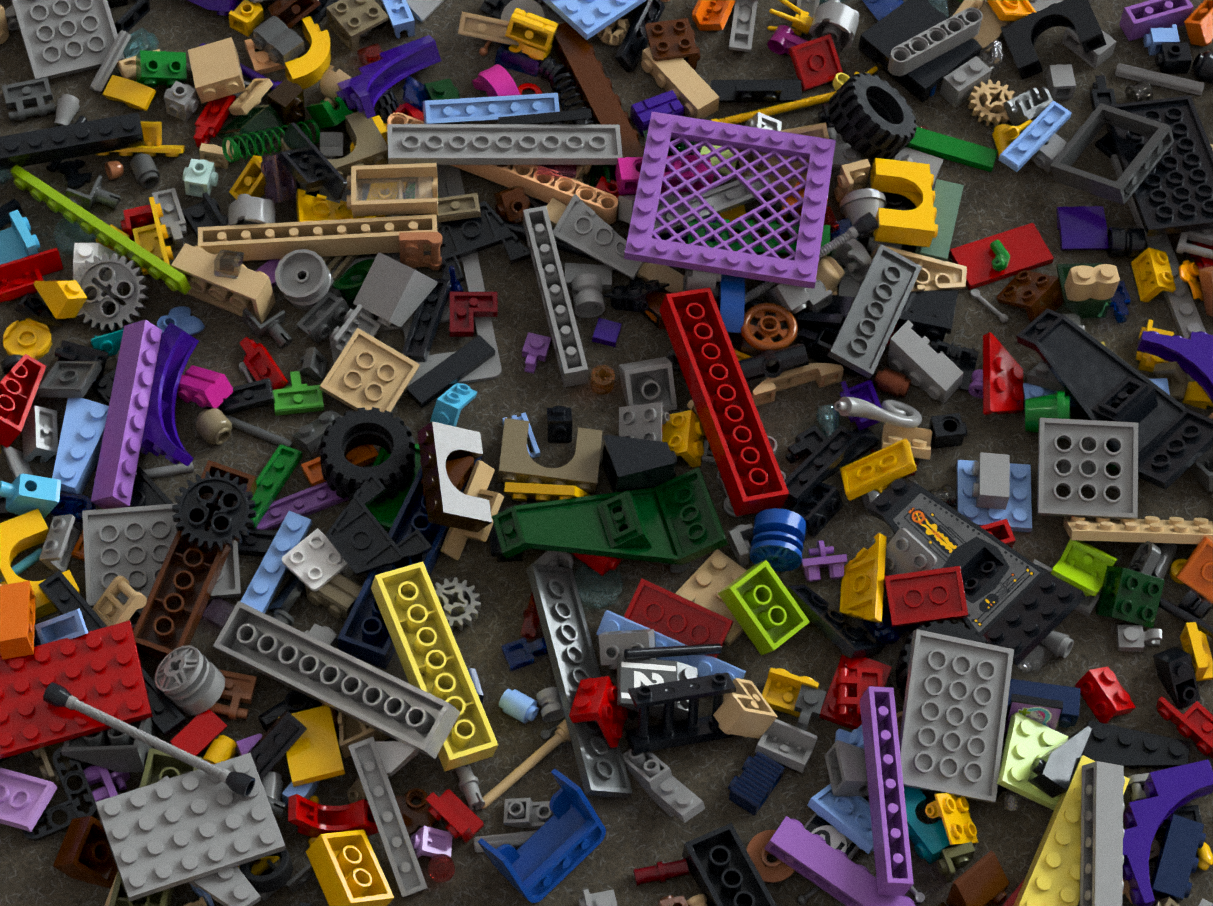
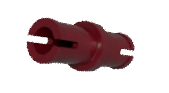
[633,858,689,886]

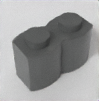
[253,16,305,66]

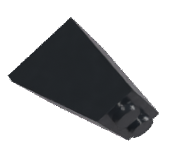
[601,435,677,493]

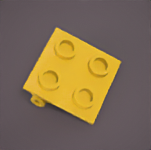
[925,793,979,845]

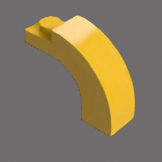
[285,16,331,90]

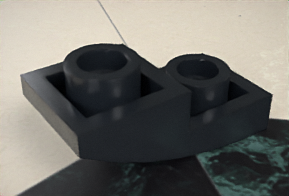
[15,292,68,327]

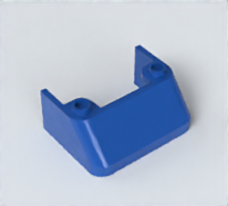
[478,769,606,903]

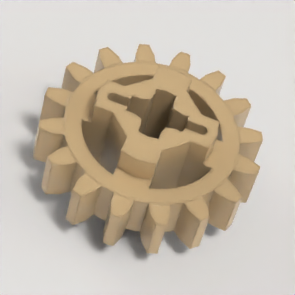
[968,80,1015,127]

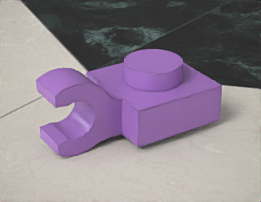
[522,332,551,374]

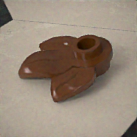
[395,788,435,835]

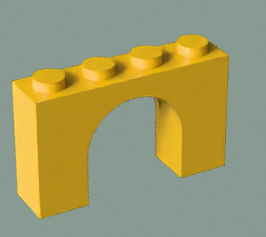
[870,158,938,247]
[0,509,80,620]

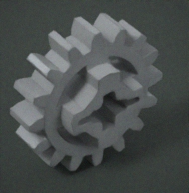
[435,577,481,631]

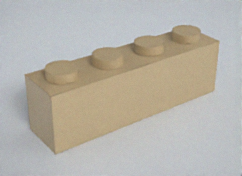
[641,47,720,119]

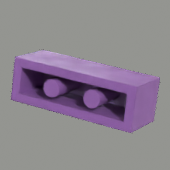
[1119,0,1194,41]

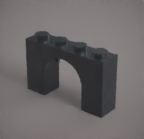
[1000,0,1106,80]

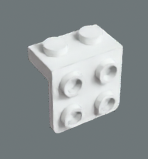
[282,528,353,591]

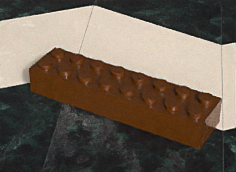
[133,460,257,660]

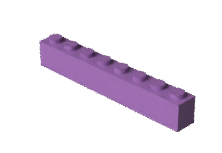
[91,320,162,509]
[860,686,914,896]

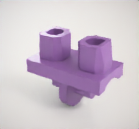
[799,540,847,582]
[83,765,130,802]

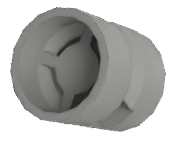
[571,273,605,318]

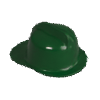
[332,259,375,305]

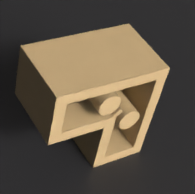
[713,678,778,739]

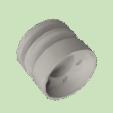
[155,645,225,715]

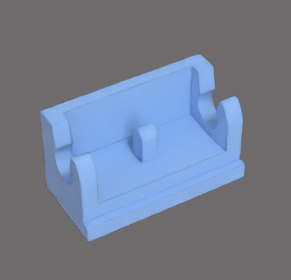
[381,0,415,39]

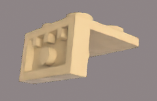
[953,0,1011,52]

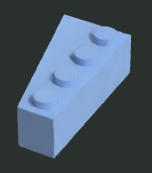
[52,398,109,503]

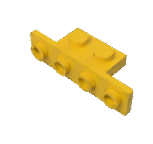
[95,121,185,157]
[132,196,174,291]

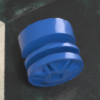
[750,508,806,572]

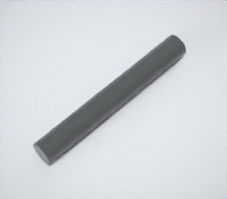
[226,415,294,448]

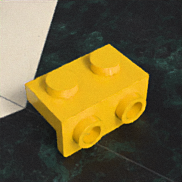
[762,668,819,717]

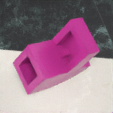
[472,64,520,97]

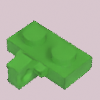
[273,371,324,416]

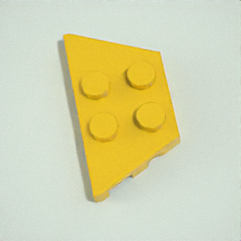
[839,533,887,623]

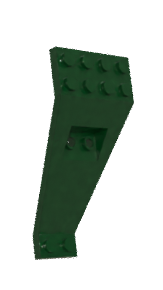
[492,467,728,565]

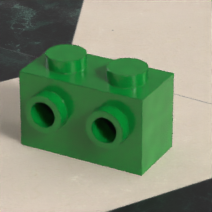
[136,50,187,88]

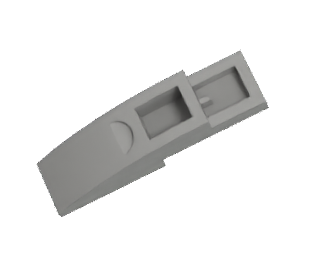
[623,749,705,823]

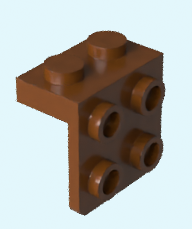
[645,18,700,69]
[997,270,1066,323]

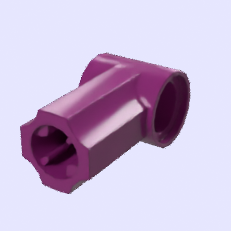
[767,25,807,55]

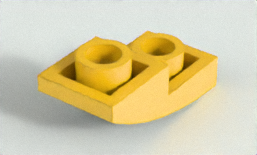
[102,75,156,111]

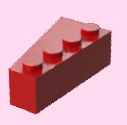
[0,354,46,448]

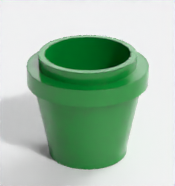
[1025,390,1070,439]

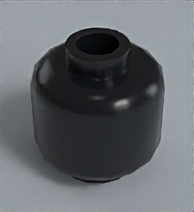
[1192,51,1213,84]

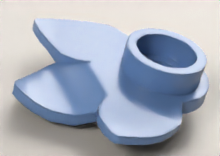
[156,306,205,335]

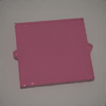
[537,165,577,178]

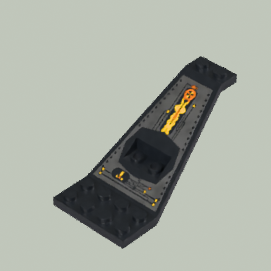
[866,477,1086,666]

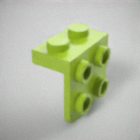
[1051,539,1117,596]

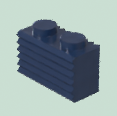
[728,751,785,816]

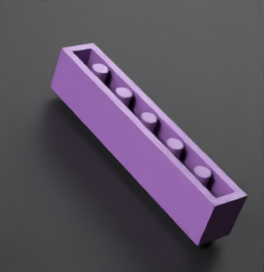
[764,816,916,906]

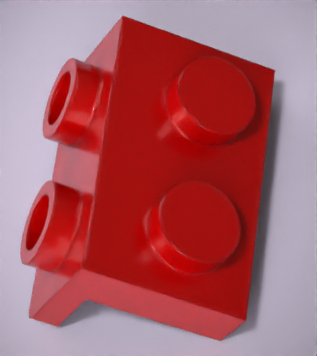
[1075,667,1136,724]
[425,789,484,843]

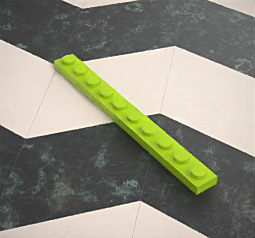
[10,164,191,295]

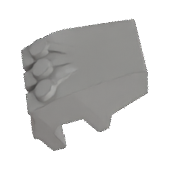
[831,239,872,282]

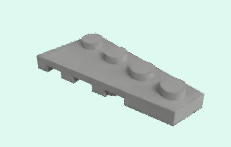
[553,194,644,280]

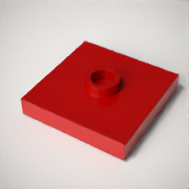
[788,34,843,91]

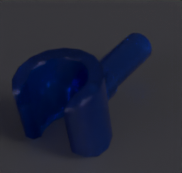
[449,266,464,294]

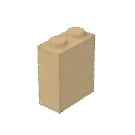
[188,37,246,103]

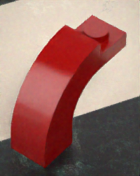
[288,794,379,838]

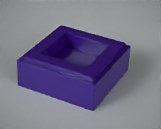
[592,318,622,347]

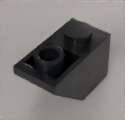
[1153,647,1201,709]

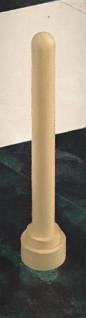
[481,719,571,809]

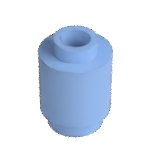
[499,689,539,724]

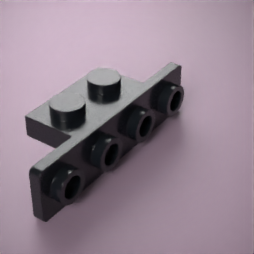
[710,79,802,103]
[278,122,347,200]

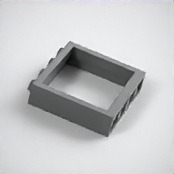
[1050,103,1174,205]

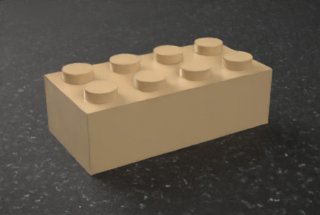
[171,243,276,324]

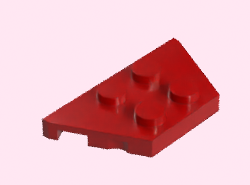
[983,332,1024,415]

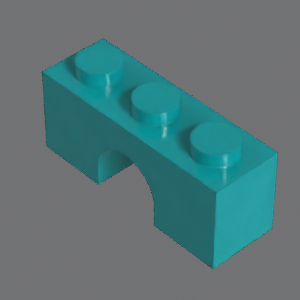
[904,786,956,865]

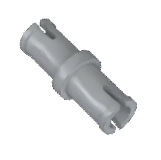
[455,764,485,811]

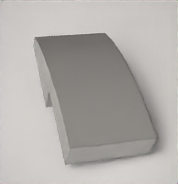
[503,798,553,829]

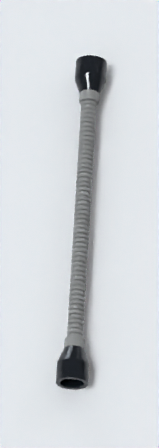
[745,212,879,304]
[43,682,255,798]

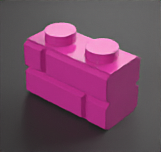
[178,365,233,408]

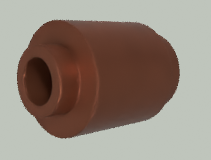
[874,367,912,398]

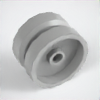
[275,249,334,310]

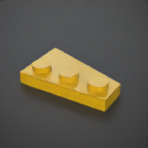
[504,482,591,502]

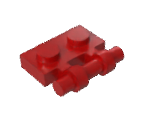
[836,667,883,719]

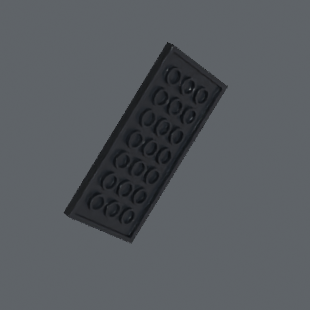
[1106,95,1213,237]

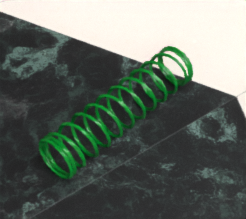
[222,119,320,163]

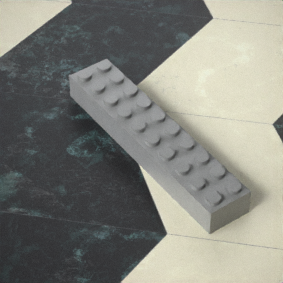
[213,601,461,759]

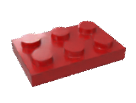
[884,566,968,627]
[819,654,892,730]

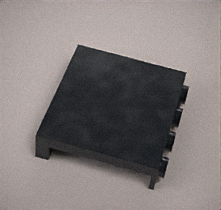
[858,0,982,103]

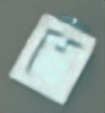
[124,27,159,58]

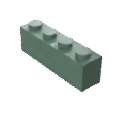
[915,179,964,261]

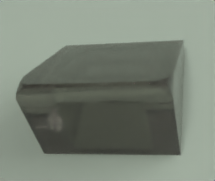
[214,250,244,279]

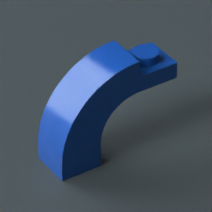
[716,274,745,333]

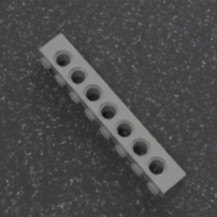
[523,206,588,387]

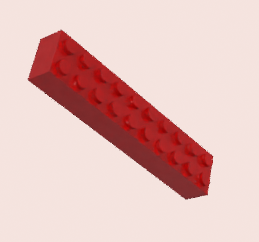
[659,287,789,516]

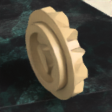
[597,18,630,46]

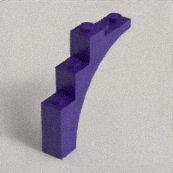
[336,35,441,119]
[140,322,199,466]
[1137,331,1213,403]
[1123,759,1213,906]

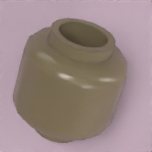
[195,408,232,445]

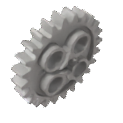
[73,253,149,331]

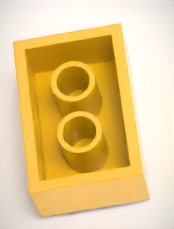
[306,829,394,906]

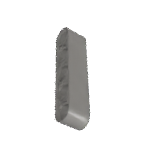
[888,7,983,76]

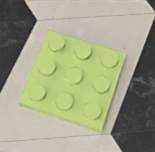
[997,712,1068,810]

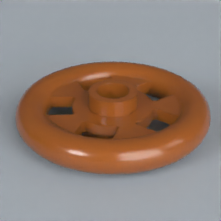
[741,303,798,351]

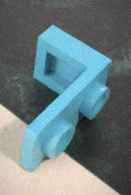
[430,383,477,427]

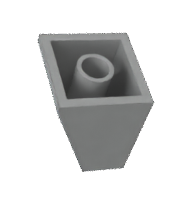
[353,252,438,327]

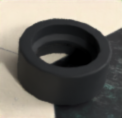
[239,847,293,893]

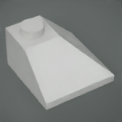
[73,243,123,298]
[375,741,418,776]

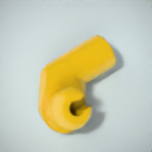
[1197,842,1213,871]

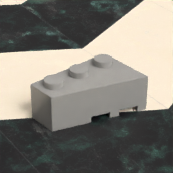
[887,320,964,404]

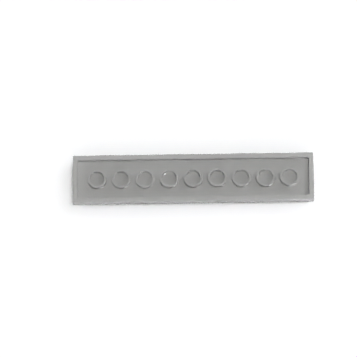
[387,124,623,165]

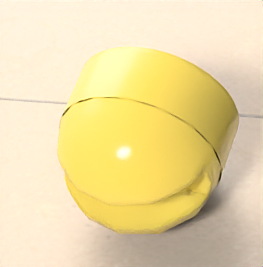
[832,73,850,91]

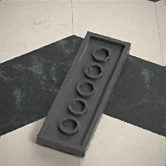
[827,244,922,379]

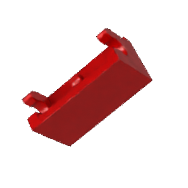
[169,709,227,756]

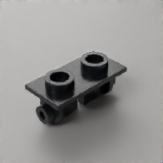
[55,340,109,376]

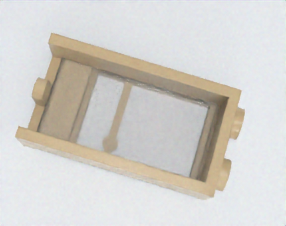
[347,163,438,218]

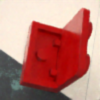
[569,676,628,748]

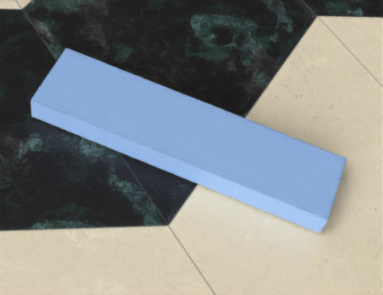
[998,101,1072,172]

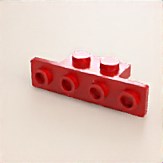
[0,248,63,303]
[1156,696,1213,758]

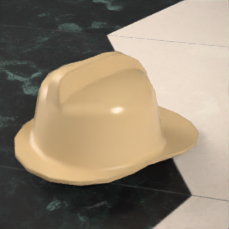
[816,255,845,295]

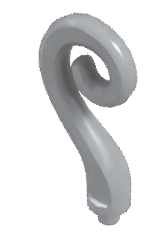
[834,397,922,428]

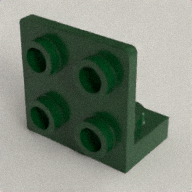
[1096,566,1165,628]

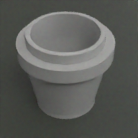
[839,188,886,241]

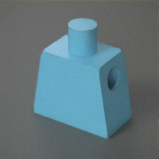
[0,473,61,519]

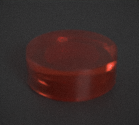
[428,854,455,882]

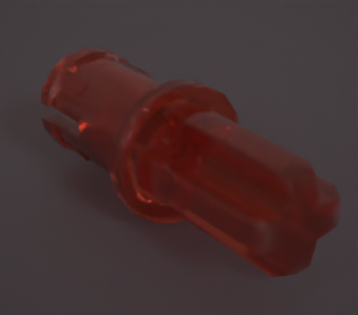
[520,592,540,640]

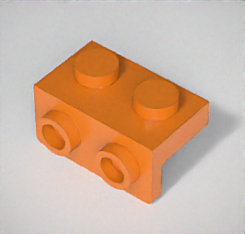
[692,0,736,31]

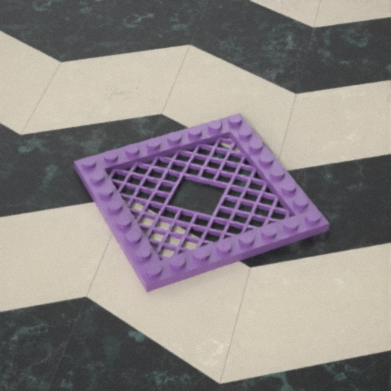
[624,112,836,289]

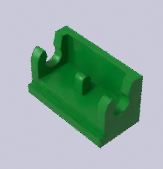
[306,97,353,129]

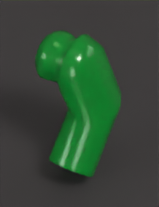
[990,240,1010,271]

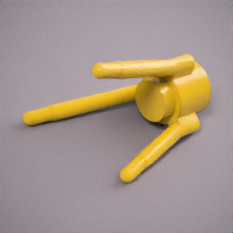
[767,0,813,36]

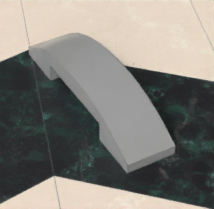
[729,0,758,52]

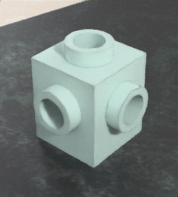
[183,158,218,198]

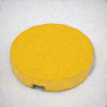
[3,318,52,360]

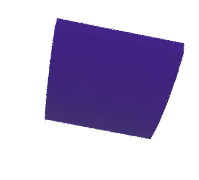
[1056,206,1108,251]

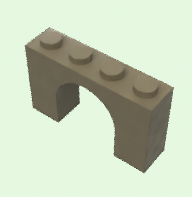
[281,112,388,194]
[497,418,602,494]

